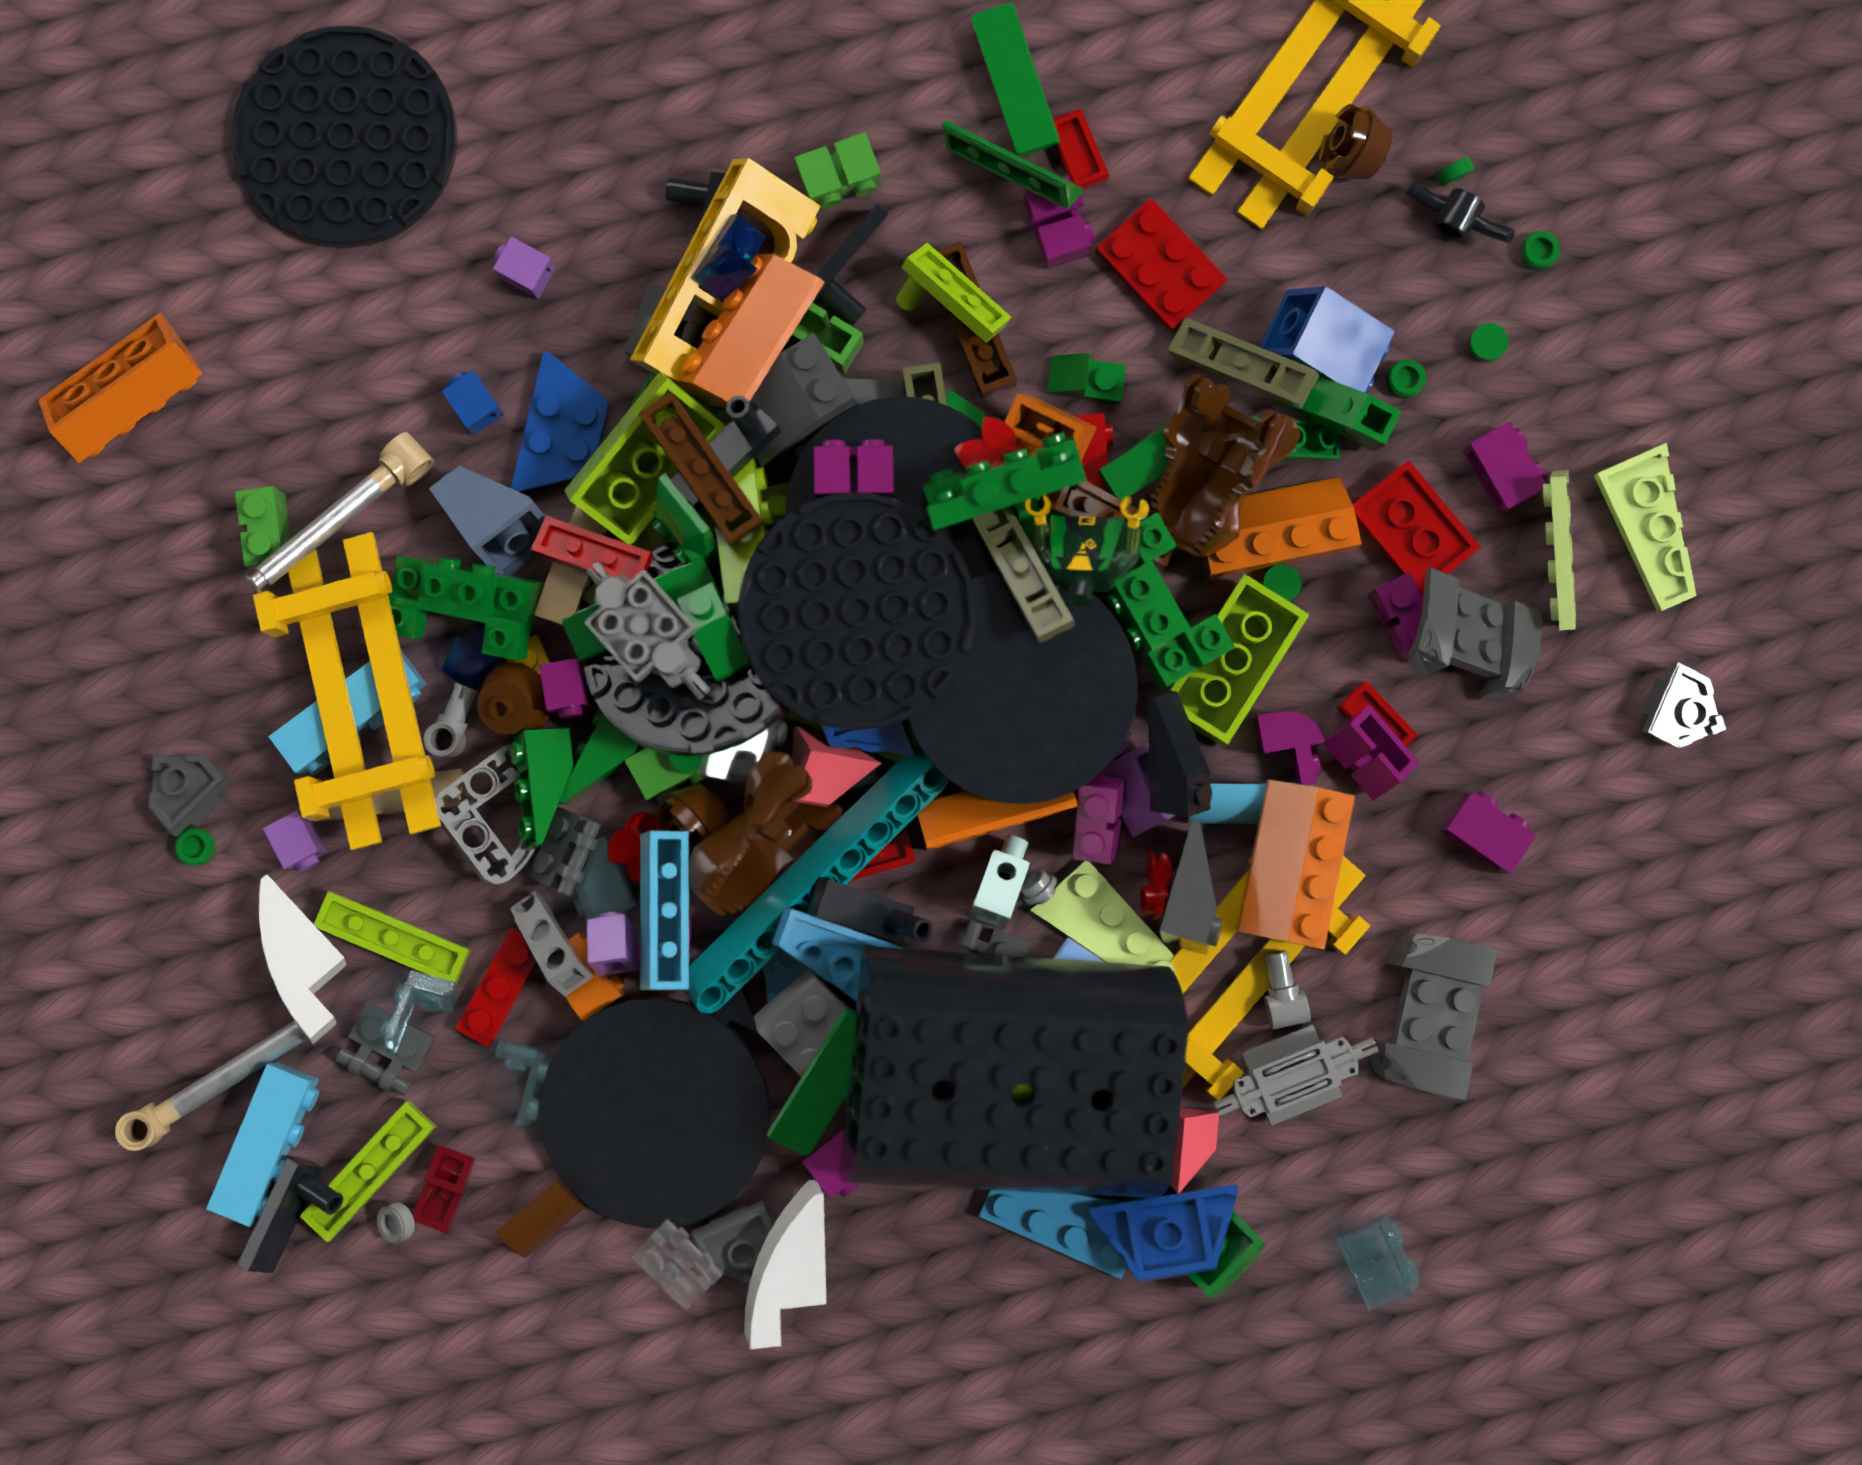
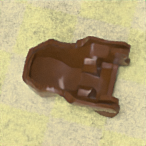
[1150,374,1301,557]
[689,752,847,916]

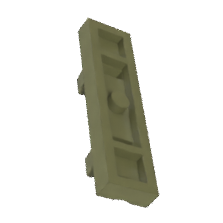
[1168,317,1319,409]
[970,506,1075,644]

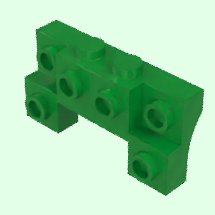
[924,432,1087,530]
[1085,512,1235,690]
[388,555,543,660]

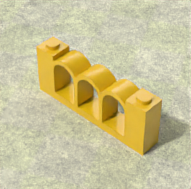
[630,158,821,399]

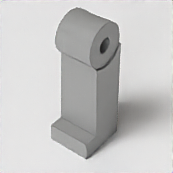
[511,891,594,997]

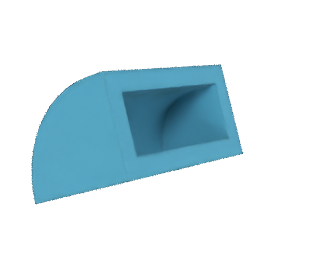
[1187,784,1266,824]

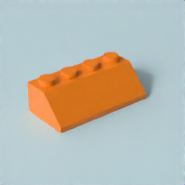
[678,254,825,409]
[38,312,203,463]
[1202,477,1362,580]
[1237,780,1355,949]
[918,786,1078,851]

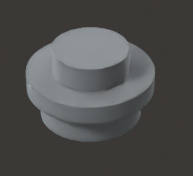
[1021,869,1057,905]

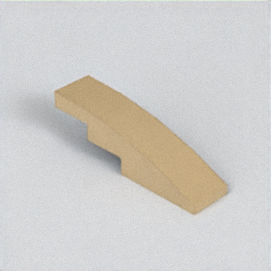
[534,506,611,625]

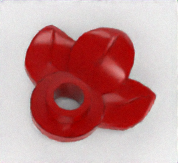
[954,417,1022,468]
[607,812,662,886]
[1140,851,1172,919]

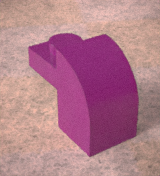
[1253,711,1325,786]

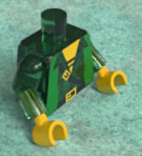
[1025,495,1149,607]

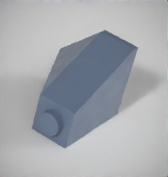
[429,466,546,576]

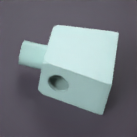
[968,835,1030,930]

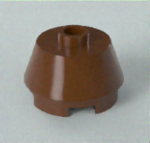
[1319,104,1392,180]
[478,663,551,736]
[655,783,731,855]

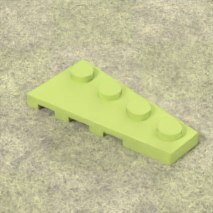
[1594,443,1696,613]
[1543,470,1576,630]
[1031,861,1175,973]

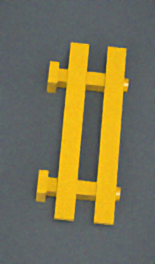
[1188,0,1441,230]
[253,532,441,851]
[1170,856,1370,1100]

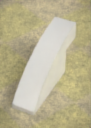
[259,875,346,1044]
[744,1180,826,1349]

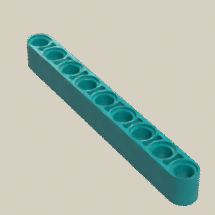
[683,746,949,1013]

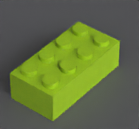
[564,371,726,545]
[1169,574,1310,747]

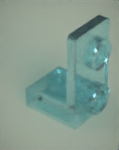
[381,971,457,1055]
[495,1039,551,1129]

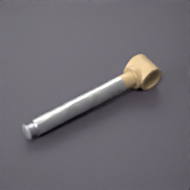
[246,432,434,593]
[115,1021,308,1151]

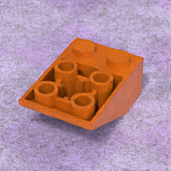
[1004,393,1097,461]

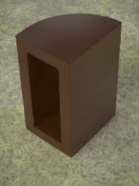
[496,1178,587,1258]

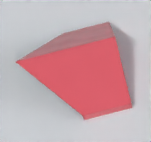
[791,726,881,807]
[1170,1107,1219,1194]

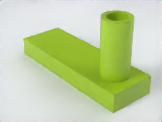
[896,243,1012,343]

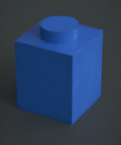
[442,370,505,435]

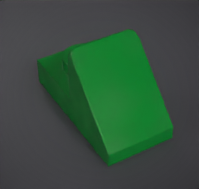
[1046,353,1127,405]

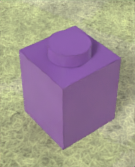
[493,236,557,299]
[263,810,327,873]
[587,912,637,976]

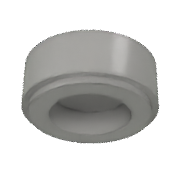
[377,1202,415,1244]

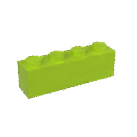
[715,458,773,618]

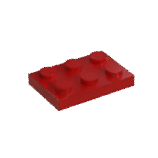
[1095,198,1228,333]
[1353,460,1481,595]

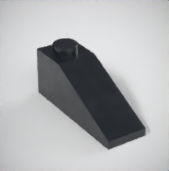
[1148,691,1212,817]

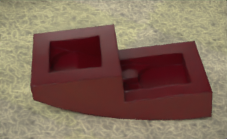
[412,1145,475,1234]

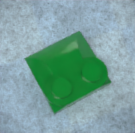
[651,473,720,567]
[1188,1187,1267,1300]

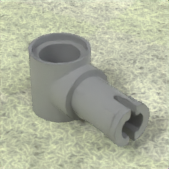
[423,682,478,758]
[1264,950,1311,1030]

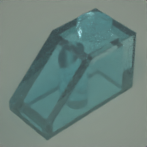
[574,836,637,921]

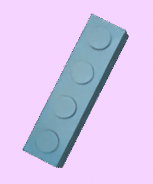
[268,650,427,776]
[640,831,689,990]
[206,1062,319,1227]

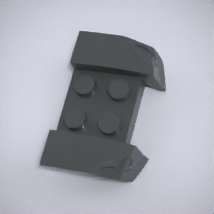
[1408,568,1542,700]
[1368,933,1498,1101]

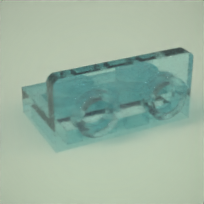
[1336,1214,1419,1311]

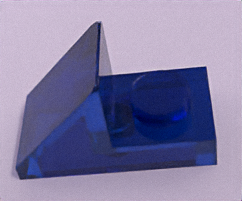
[691,214,766,301]
[441,621,500,690]

